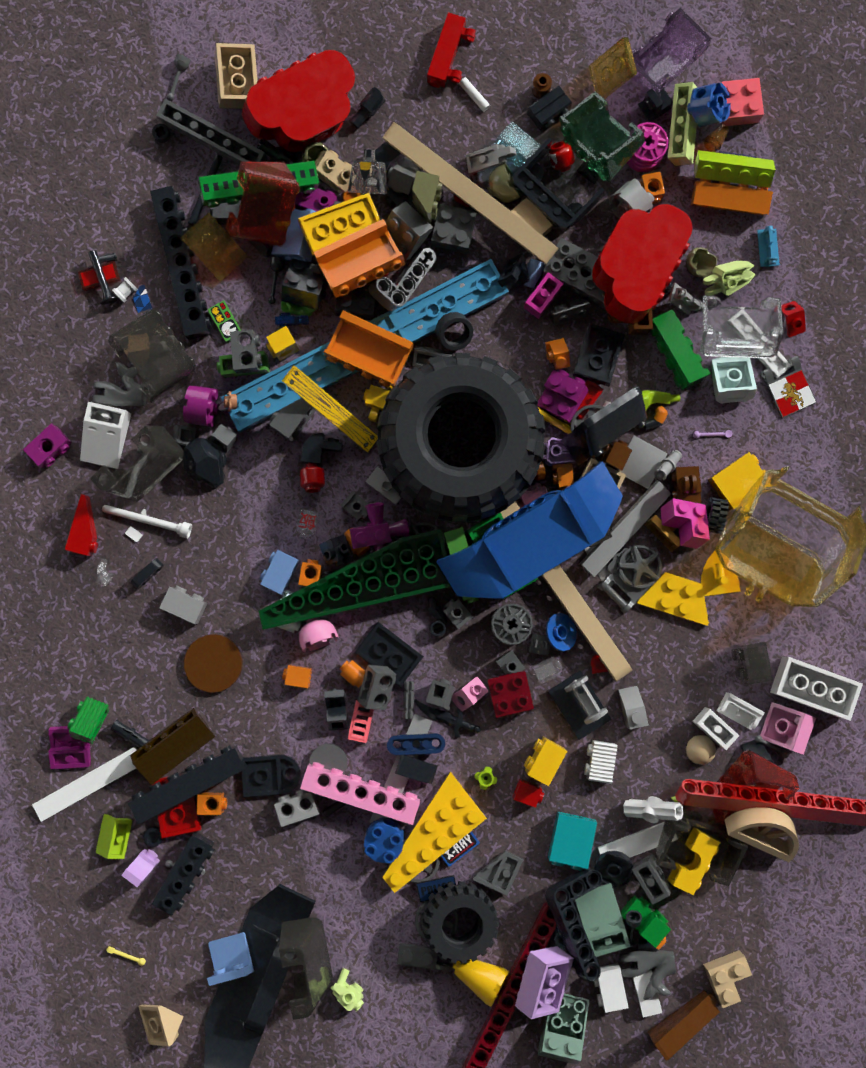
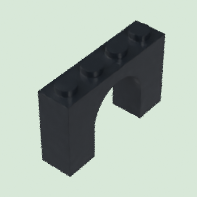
[361,142,444,215]

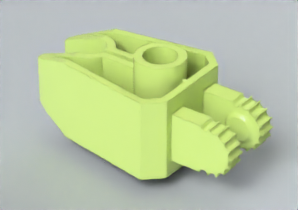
[703,261,755,296]

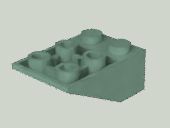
[575,883,630,957]
[538,993,589,1064]

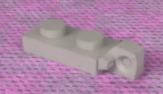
[466,144,516,174]

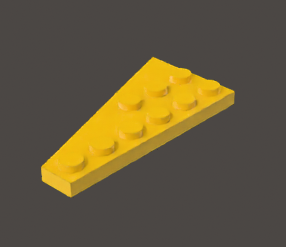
[383,771,487,893]

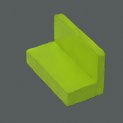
[96,814,132,859]

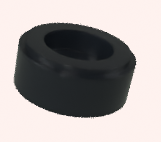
[143,827,164,847]

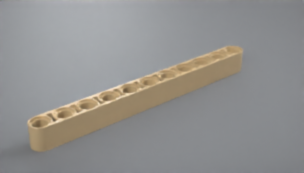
[382,122,558,264]
[500,502,632,682]

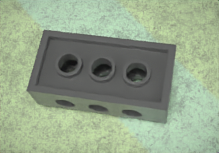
[541,238,607,311]

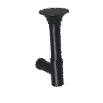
[88,250,119,305]

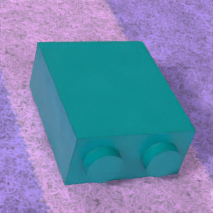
[548,811,597,871]

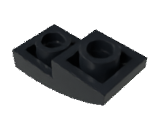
[395,755,438,784]

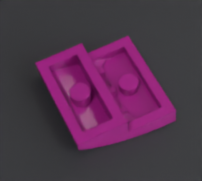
[48,726,91,769]

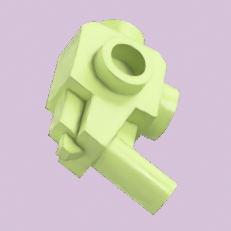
[331,968,364,1012]

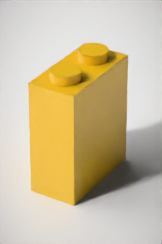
[708,452,771,511]

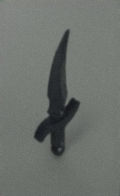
[414,699,481,738]

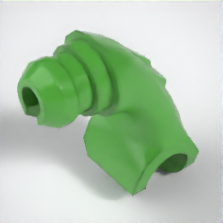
[281,301,315,316]

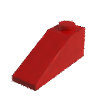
[65,494,98,557]

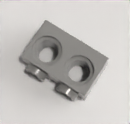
[274,789,320,827]

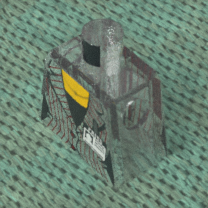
[348,149,388,194]

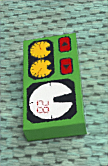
[208,300,241,343]

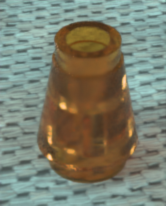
[704,124,729,152]

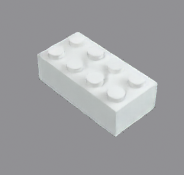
[770,656,863,721]

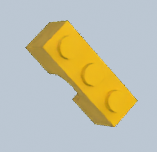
[667,827,720,895]

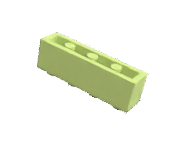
[668,82,697,166]

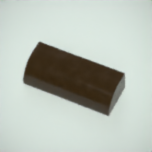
[130,708,215,785]

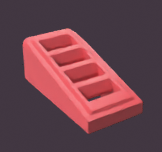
[348,700,374,743]

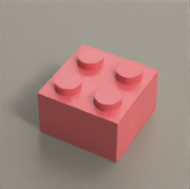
[721,78,764,127]

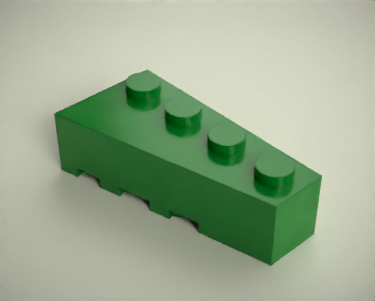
[650,309,711,390]

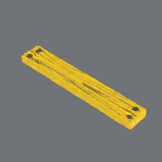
[282,366,378,452]

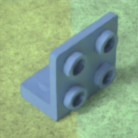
[207,932,254,986]

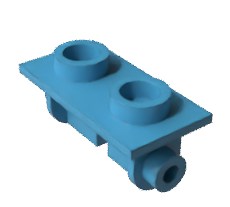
[757,226,779,267]

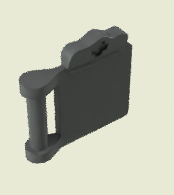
[598,548,661,614]

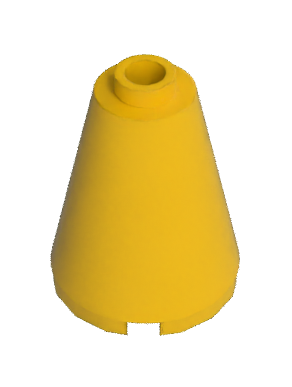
[452,959,509,1007]

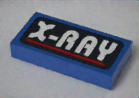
[441,831,480,867]

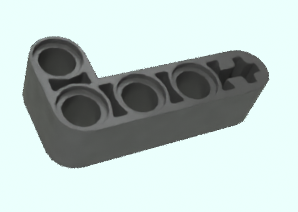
[369,248,436,311]

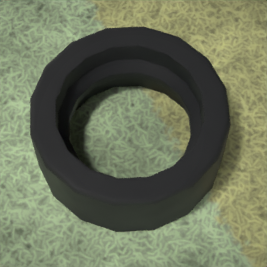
[435,312,474,351]

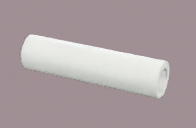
[459,77,490,112]

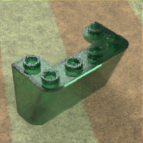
[560,91,645,182]

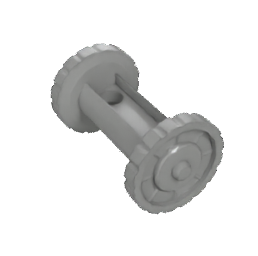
[564,676,608,725]

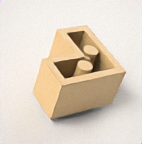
[703,950,752,1008]

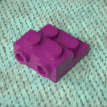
[537,369,589,423]

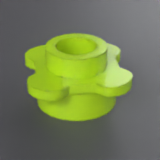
[474,767,497,790]

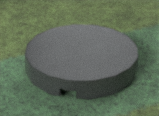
[309,743,348,782]

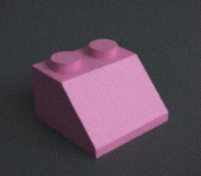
[760,702,816,755]

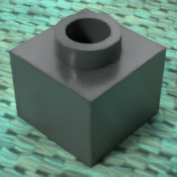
[211,424,236,453]

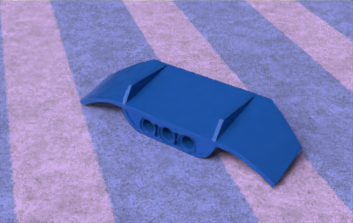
[437,461,623,598]

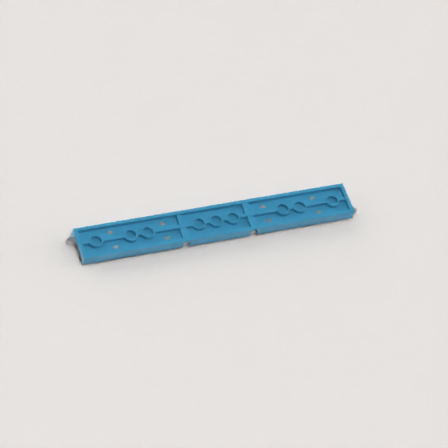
[218,259,512,433]

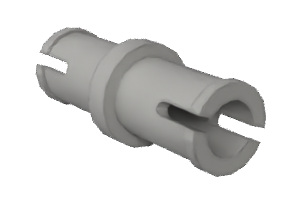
[655,450,682,480]

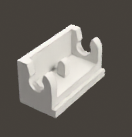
[716,692,765,730]

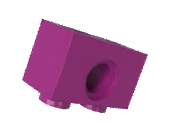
[23,423,72,468]

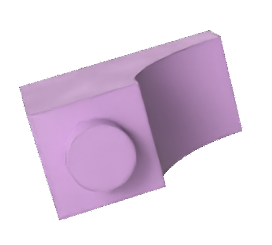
[121,849,160,887]

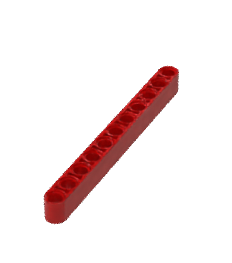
[675,779,866,826]

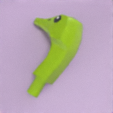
[641,390,681,428]

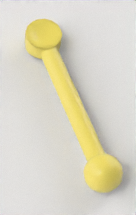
[106,946,146,966]

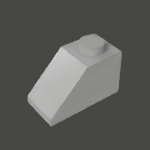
[618,686,649,729]

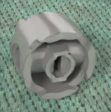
[609,179,654,219]

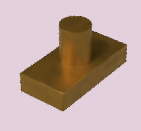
[644,515,680,551]

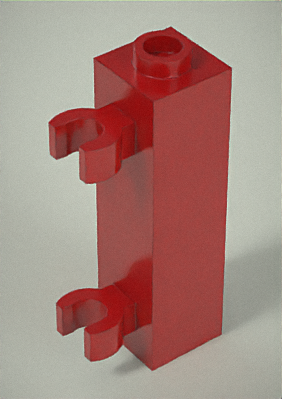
[427,12,476,88]

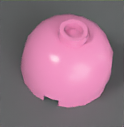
[299,617,339,652]

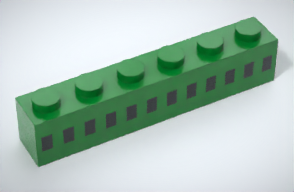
[198,161,319,208]

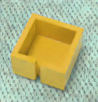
[524,736,567,786]

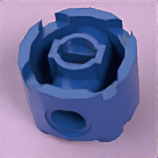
[687,83,731,127]
[364,817,404,863]

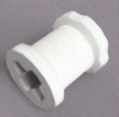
[112,277,138,302]

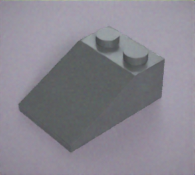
[270,398,316,443]

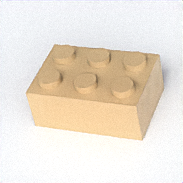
[215,43,257,109]

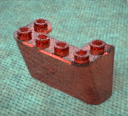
[226,162,300,247]
[713,750,800,829]

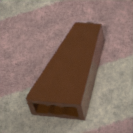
[648,990,720,1061]

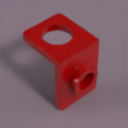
[777,301,806,337]

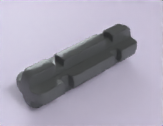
[403,681,414,719]

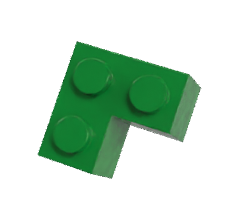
[620,895,671,948]

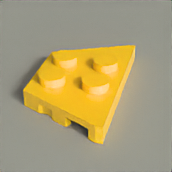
[637,572,709,626]

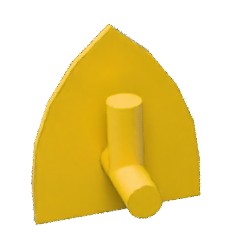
[701,550,740,596]

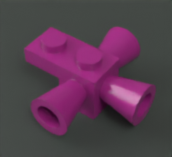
[349,502,409,552]

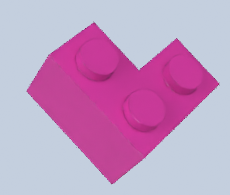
[660,498,710,549]

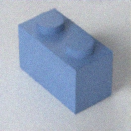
[260,550,300,595]

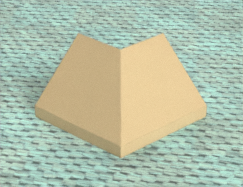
[139,1005,183,1047]

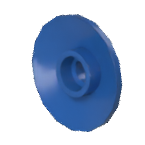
[546,613,577,651]

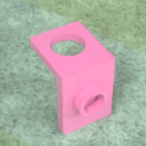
[451,676,488,712]

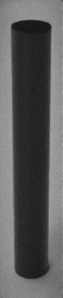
[323,779,372,817]

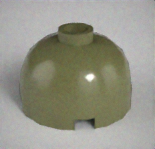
[487,163,522,203]

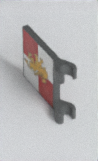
[761,356,817,418]

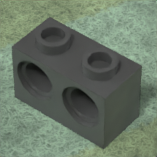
[230,329,262,374]
[357,665,396,710]

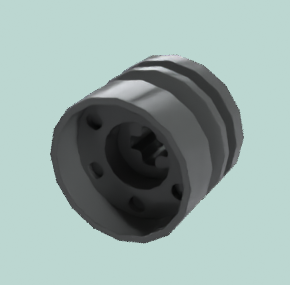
[490,604,533,645]

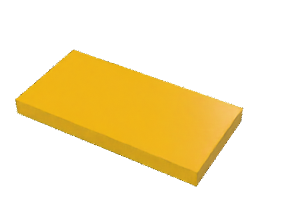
[298,193,380,256]

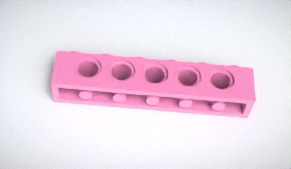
[300,762,420,825]

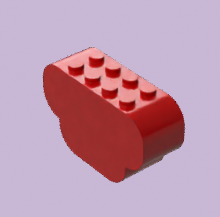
[242,50,355,153]
[592,204,692,324]

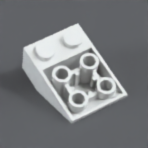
[80,402,131,469]

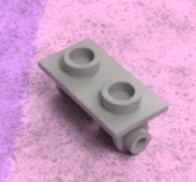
[668,283,702,315]

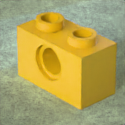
[266,326,300,361]

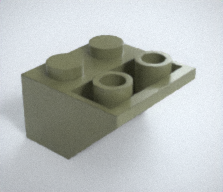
[412,171,442,224]

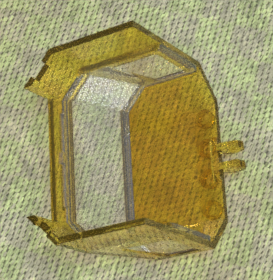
[715,466,866,607]

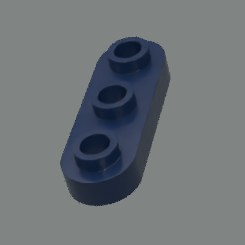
[387,733,445,755]

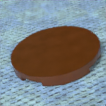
[184,634,243,692]

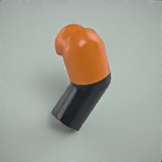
[644,406,668,430]
[638,937,666,952]

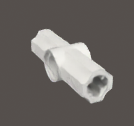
[623,796,683,823]

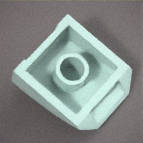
[711,356,757,404]

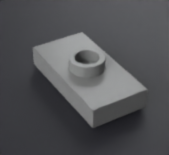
[366,467,402,505]

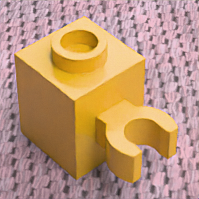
[363,385,390,422]

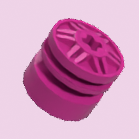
[624,122,669,172]

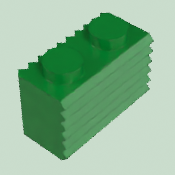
[67,697,109,745]

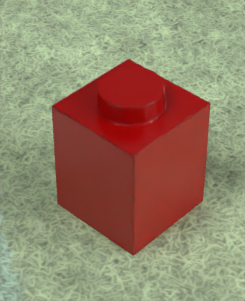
[513,779,544,808]

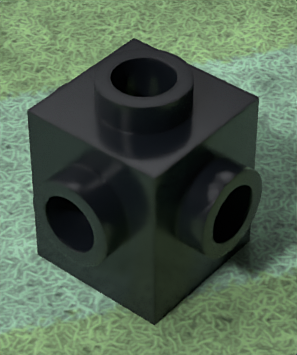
[319,535,352,567]

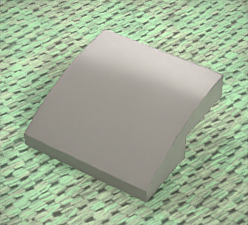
[619,435,667,489]

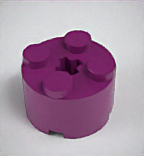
[183,386,219,427]

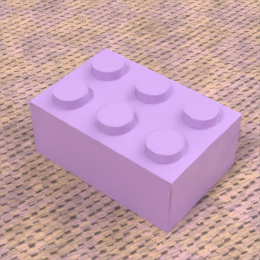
[515,946,574,1019]

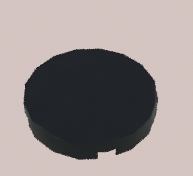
[594,851,633,887]

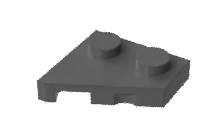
[473,850,523,896]

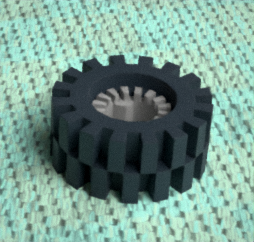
[706,497,728,534]

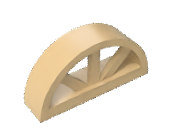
[725,807,799,862]

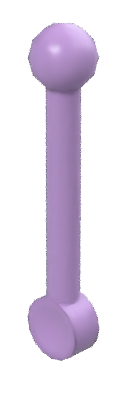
[693,430,732,439]

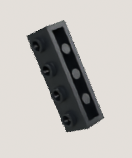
[152,831,215,916]

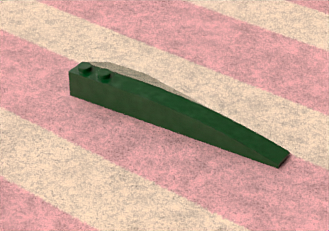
[259,529,451,630]

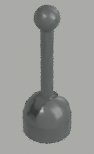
[167,54,191,101]

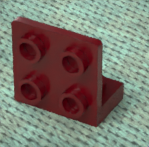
[487,671,534,718]

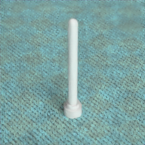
[102,505,192,539]

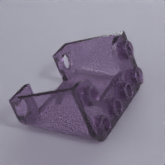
[621,8,712,94]

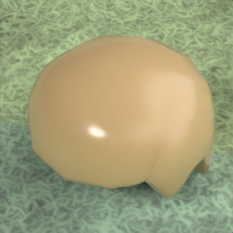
[686,735,716,765]

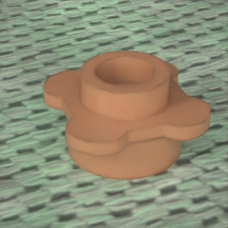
[224,391,237,412]

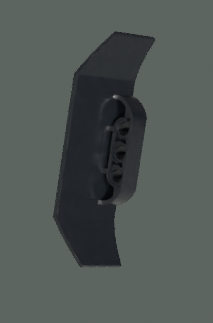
[204,884,316,1068]

